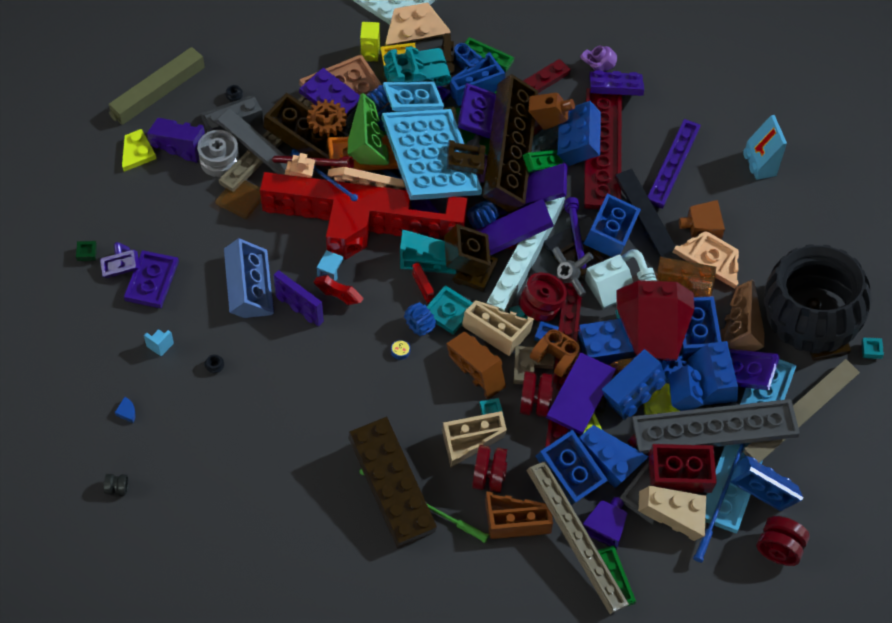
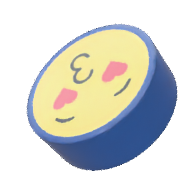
[391,340,410,360]

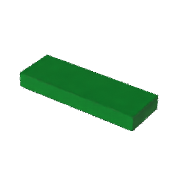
[465,37,514,73]
[522,150,564,172]
[597,545,636,607]

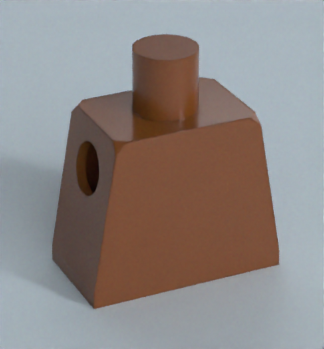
[529,93,575,130]
[679,200,725,240]

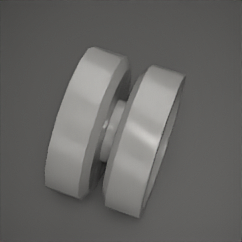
[197,130,240,177]

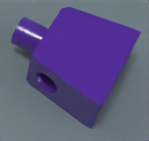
[583,497,628,550]

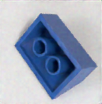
[688,341,738,406]
[730,456,803,511]

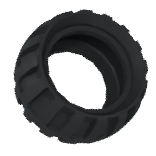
[764,244,871,353]

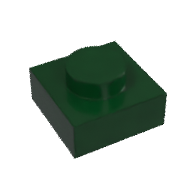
[76,241,97,261]

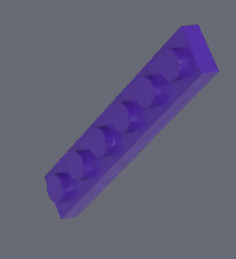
[648,119,701,209]

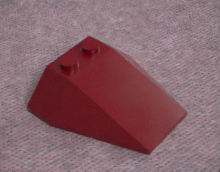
[616,280,694,361]

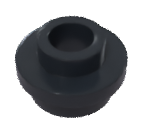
[225,85,243,101]
[205,354,225,374]

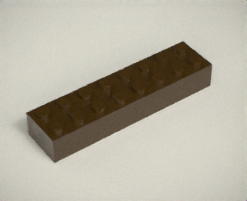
[482,74,538,213]

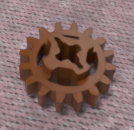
[307,99,347,137]

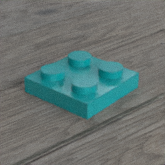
[427,285,473,335]

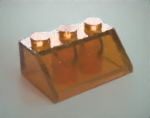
[656,257,716,297]

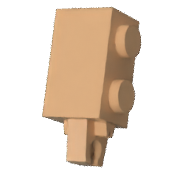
[284,153,315,178]

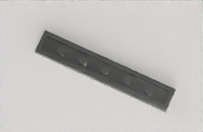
[217,108,287,174]

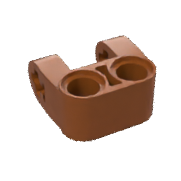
[530,329,579,378]

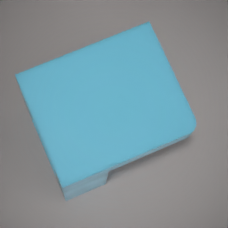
[316,250,343,281]
[144,329,174,356]

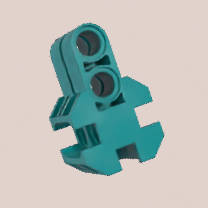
[384,46,452,87]

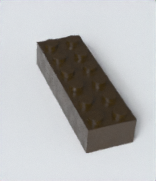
[263,92,350,183]
[348,416,437,548]

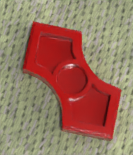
[314,275,364,305]

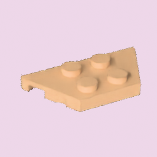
[385,2,451,46]
[673,231,739,289]

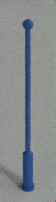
[290,149,358,201]
[693,443,745,563]

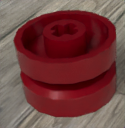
[519,272,567,322]
[520,371,553,417]
[472,445,508,493]
[756,516,810,566]

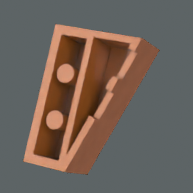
[446,331,506,399]
[485,491,553,539]

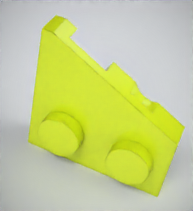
[122,129,156,172]

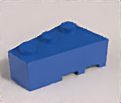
[450,52,505,106]

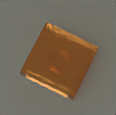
[215,180,261,220]

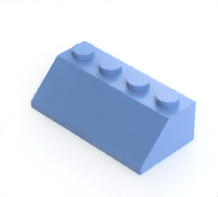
[224,238,274,318]

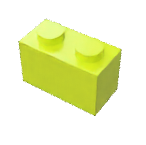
[360,22,380,62]

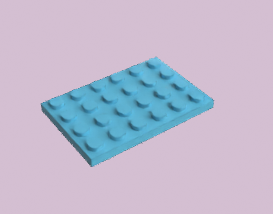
[381,109,482,200]

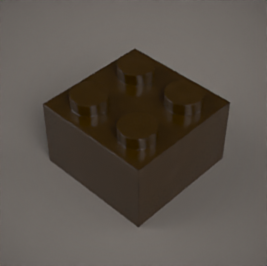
[444,224,491,277]

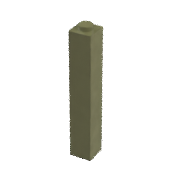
[109,47,205,125]

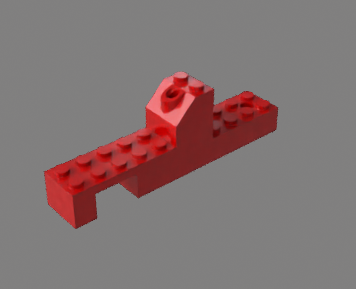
[260,172,467,260]

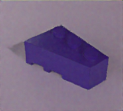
[147,118,205,163]

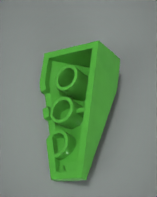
[347,93,389,165]

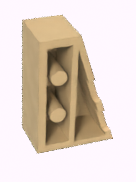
[462,301,534,356]
[442,411,507,467]
[638,486,706,541]

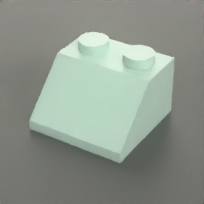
[585,254,633,309]

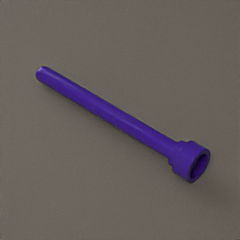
[564,197,586,269]

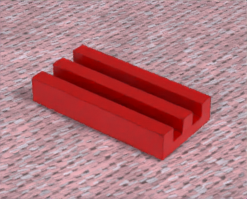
[412,263,434,304]

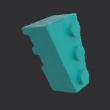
[400,230,457,274]

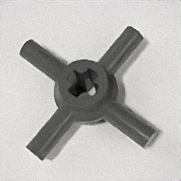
[552,247,593,297]

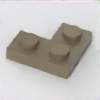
[514,346,554,384]

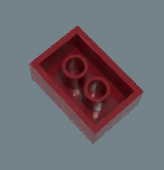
[648,444,717,493]

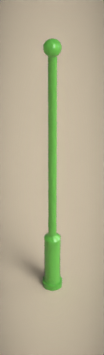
[360,468,490,543]

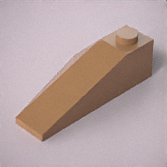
[720,279,765,352]

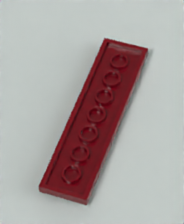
[584,88,622,209]

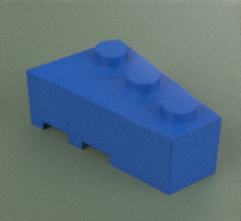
[579,425,649,488]

